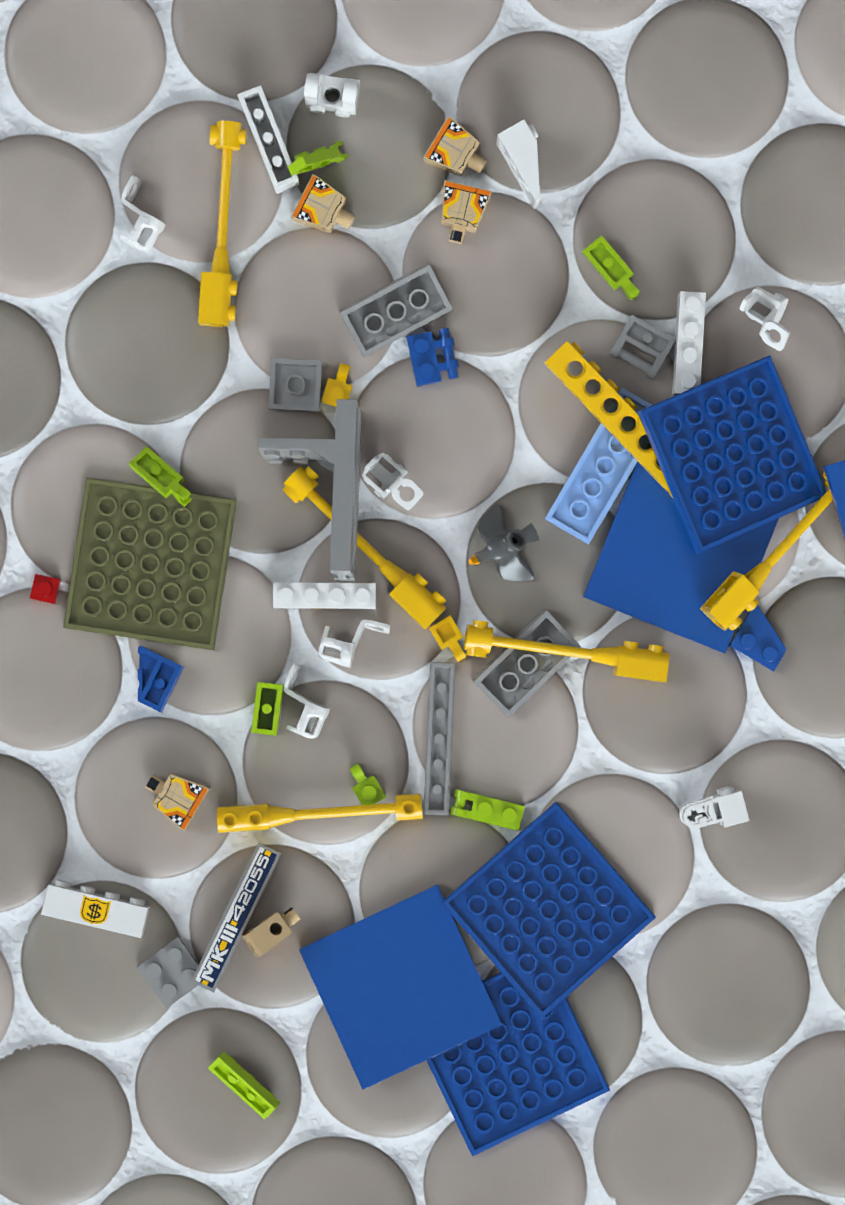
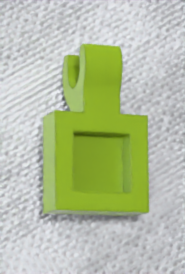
[350,763,386,805]

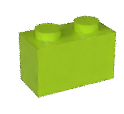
[251,682,284,736]

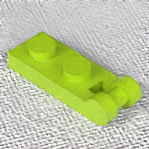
[450,789,525,831]

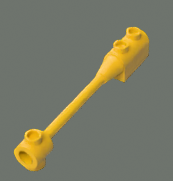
[198,121,247,327]
[282,466,446,630]
[700,472,833,631]
[464,620,669,682]
[217,793,423,833]

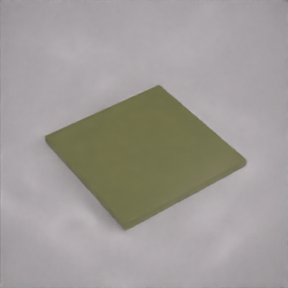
[63,477,237,650]

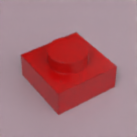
[29,574,61,604]

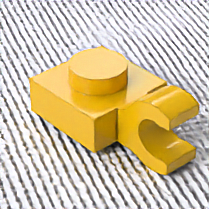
[321,363,353,407]
[429,615,466,662]

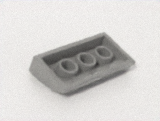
[338,263,453,357]
[471,609,581,718]

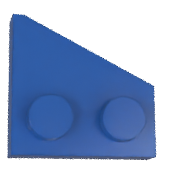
[729,605,787,672]
[138,645,184,713]

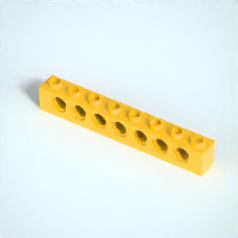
[544,341,673,498]

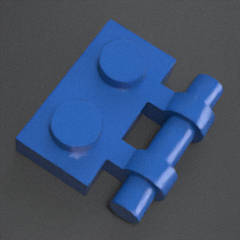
[406,328,459,387]

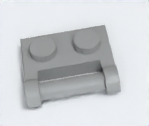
[609,315,676,380]

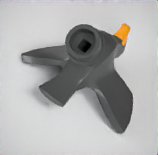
[468,504,539,582]

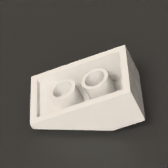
[496,120,540,209]

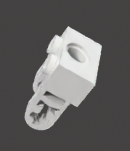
[304,73,360,118]
[679,786,750,828]

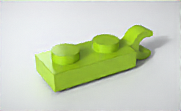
[287,141,349,176]
[582,235,640,301]
[129,446,192,507]

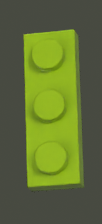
[208,1051,281,1119]

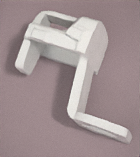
[119,175,166,252]
[740,287,790,351]
[362,453,423,511]
[318,620,390,668]
[284,664,330,739]

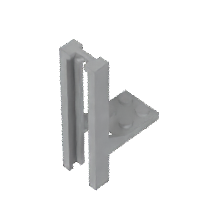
[258,399,362,581]

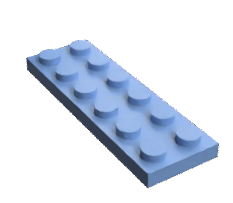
[545,388,652,545]

